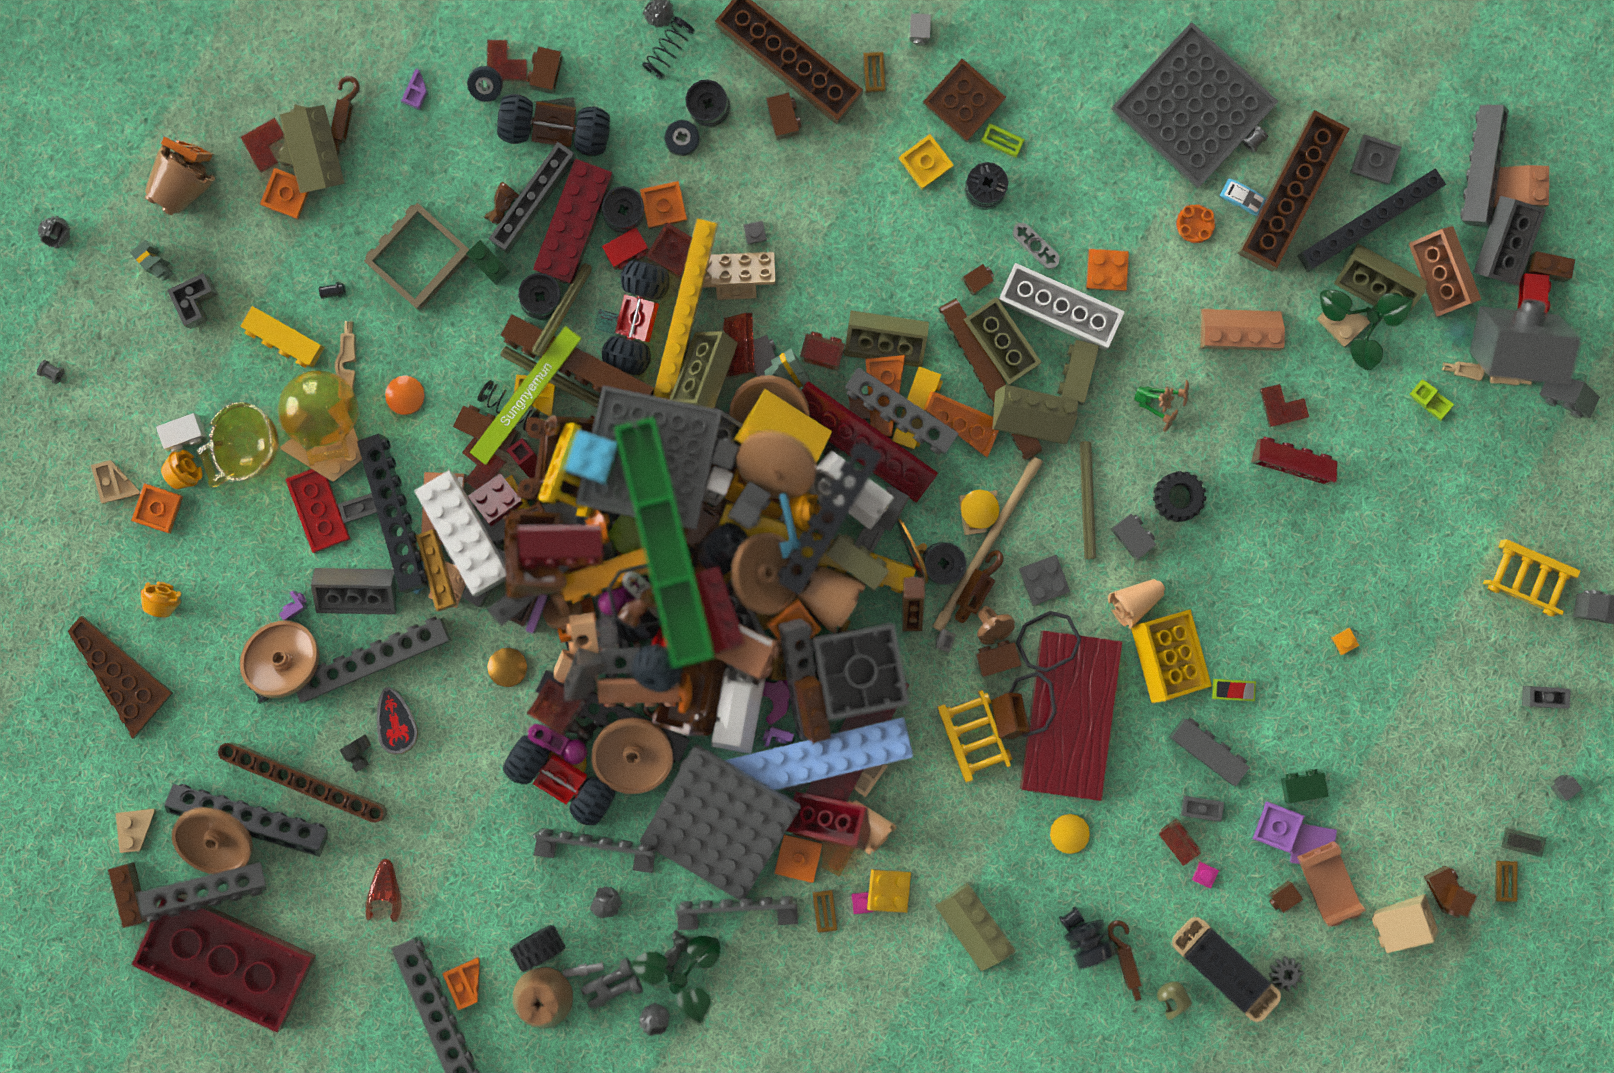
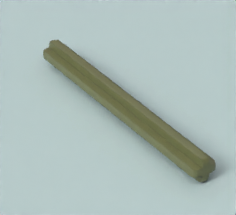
[532,263,592,356]
[500,346,600,409]
[1079,441,1096,559]

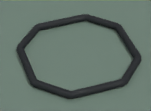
[607,564,662,629]
[1016,611,1081,672]
[1009,672,1057,737]

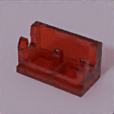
[1159,818,1201,866]

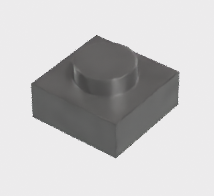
[743,221,767,245]

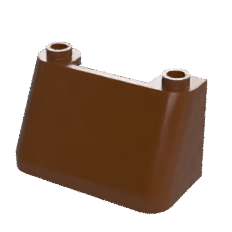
[539,416,595,499]
[517,417,562,504]
[504,510,567,599]
[652,657,727,736]

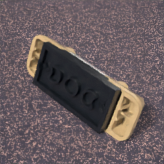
[1172,917,1281,1022]

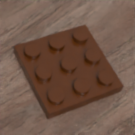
[923,58,1006,143]

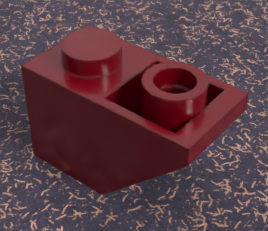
[507,438,538,479]

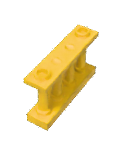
[538,424,593,517]
[1483,539,1580,617]
[937,690,1012,782]

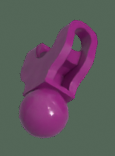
[598,575,651,616]
[762,676,806,725]
[528,724,587,765]

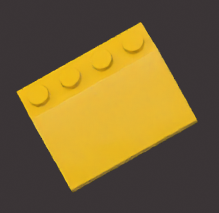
[733,389,832,463]
[1131,609,1212,703]

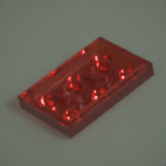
[723,312,755,377]

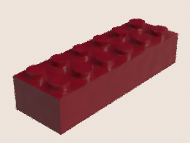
[533,159,614,286]

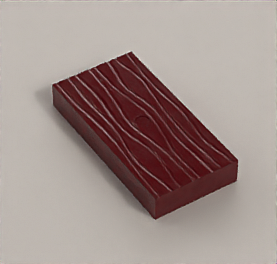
[1020,630,1123,801]
[131,895,316,1033]

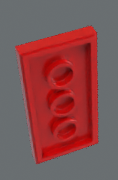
[285,469,351,553]

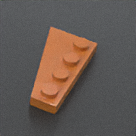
[865,355,906,437]
[924,391,999,458]

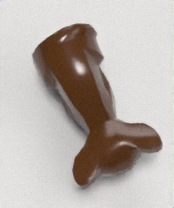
[484,181,519,225]
[619,586,658,628]

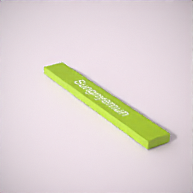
[470,326,582,465]

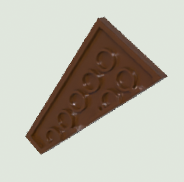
[68,616,173,739]

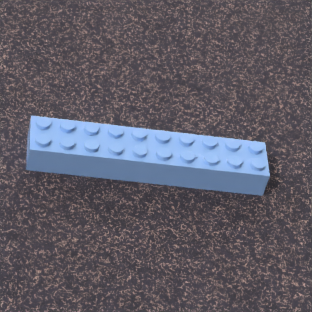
[724,717,914,790]

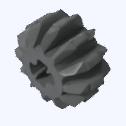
[1269,956,1304,991]

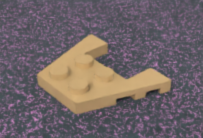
[280,399,362,482]

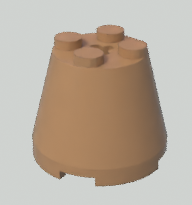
[145,145,215,216]
[797,566,866,633]
[513,967,573,1028]

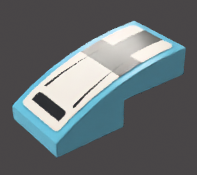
[1220,179,1266,216]

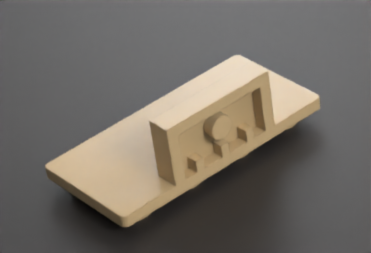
[703,252,775,300]

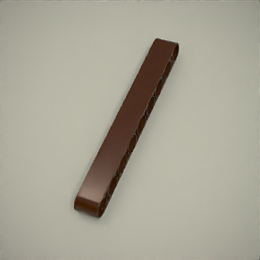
[938,298,1043,461]
[218,742,387,823]

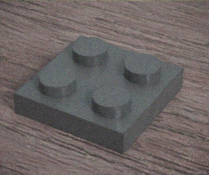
[1350,134,1401,185]
[1019,555,1070,606]

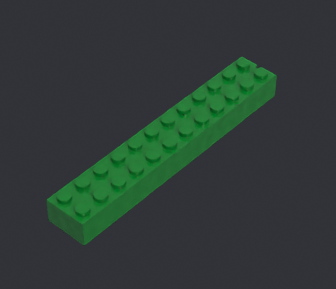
[614,417,714,668]

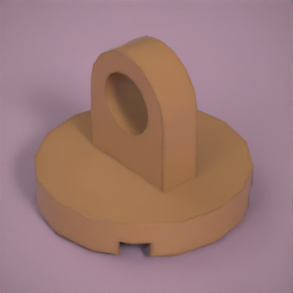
[543,592,583,630]
[977,606,1015,645]

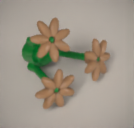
[1134,380,1189,432]

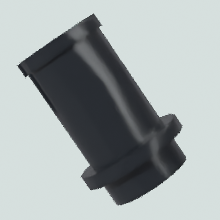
[319,282,346,299]

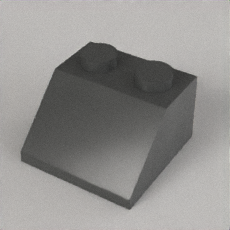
[564,647,604,701]

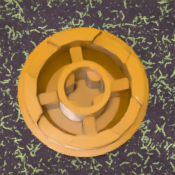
[161,450,203,489]
[789,492,821,532]
[141,581,181,618]

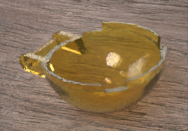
[278,370,359,466]
[196,402,279,488]

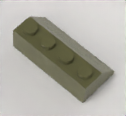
[279,105,345,193]
[1334,243,1427,312]
[964,297,1042,385]
[844,310,929,367]
[670,331,738,409]
[992,385,1078,445]
[935,882,1015,971]

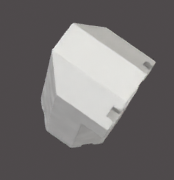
[809,451,894,530]
[712,667,765,754]

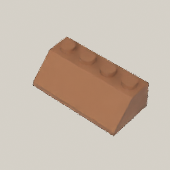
[1408,226,1482,317]
[1201,309,1285,351]
[597,677,681,707]

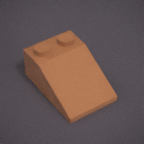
[1494,165,1549,208]

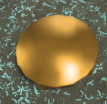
[488,648,527,687]

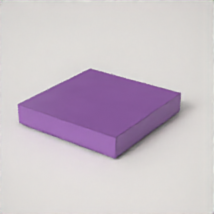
[526,594,549,634]
[1253,801,1305,853]
[1290,824,1337,864]

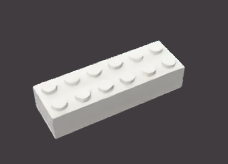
[999,263,1125,351]
[414,471,506,597]

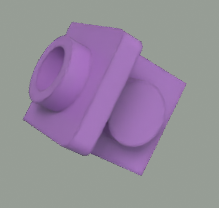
[279,591,308,621]
[763,726,794,747]

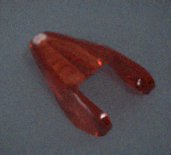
[365,859,402,922]

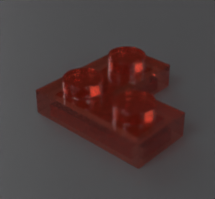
[487,40,527,81]
[240,118,284,173]
[1259,384,1309,428]
[462,437,506,490]

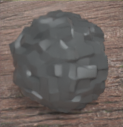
[643,0,674,27]
[38,216,70,248]
[590,886,623,918]
[639,1002,670,1036]

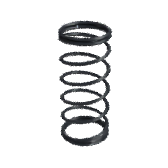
[642,16,695,79]
[477,380,540,432]

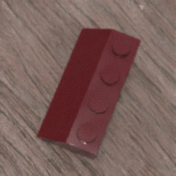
[1251,437,1338,485]
[518,525,604,568]
[694,567,745,656]
[786,791,870,851]

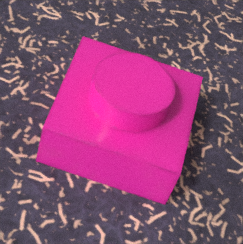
[1192,862,1219,889]
[852,892,874,914]

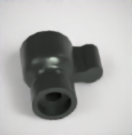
[339,734,371,773]

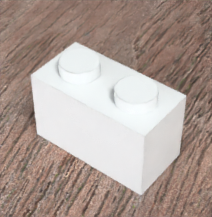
[156,413,206,452]
[703,466,733,506]

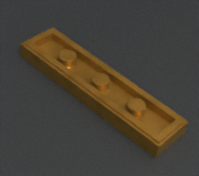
[416,529,457,612]

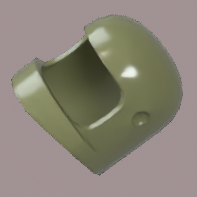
[1157,981,1193,1020]

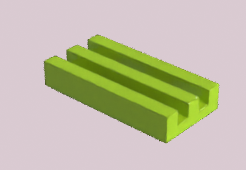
[981,123,1025,158]

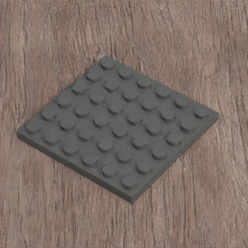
[1111,22,1279,189]
[576,386,722,530]
[640,744,801,901]

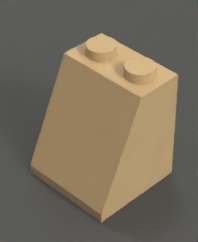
[1372,893,1439,953]

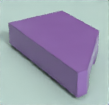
[401,68,428,110]

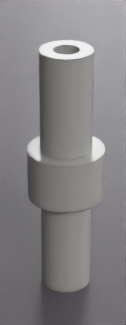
[563,962,604,978]

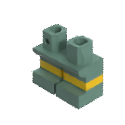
[130,240,173,281]
[764,348,811,388]

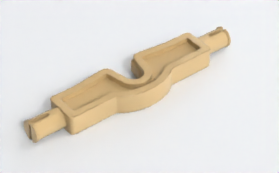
[335,321,356,411]
[1442,361,1532,386]

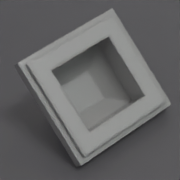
[936,629,956,653]

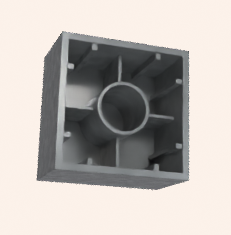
[1470,299,1582,385]
[811,622,909,720]

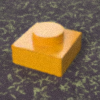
[1331,628,1360,655]

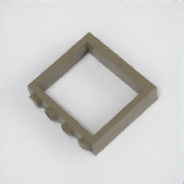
[364,203,470,311]

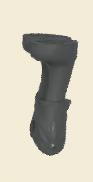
[580,958,643,1009]

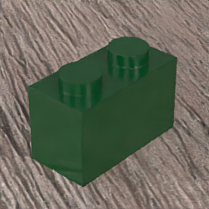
[466,240,510,285]
[1281,769,1329,804]

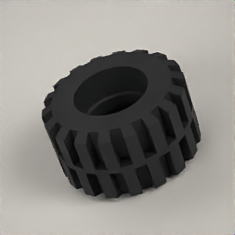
[1153,471,1207,522]
[510,925,566,972]

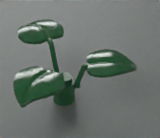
[1320,290,1413,371]
[630,936,721,1025]

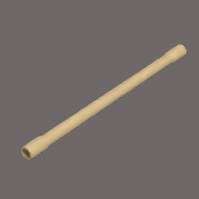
[932,456,1043,632]

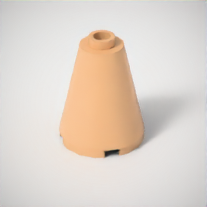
[1108,579,1165,628]
[848,800,897,855]

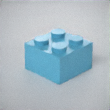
[565,430,619,485]

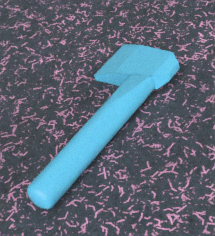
[779,493,800,559]

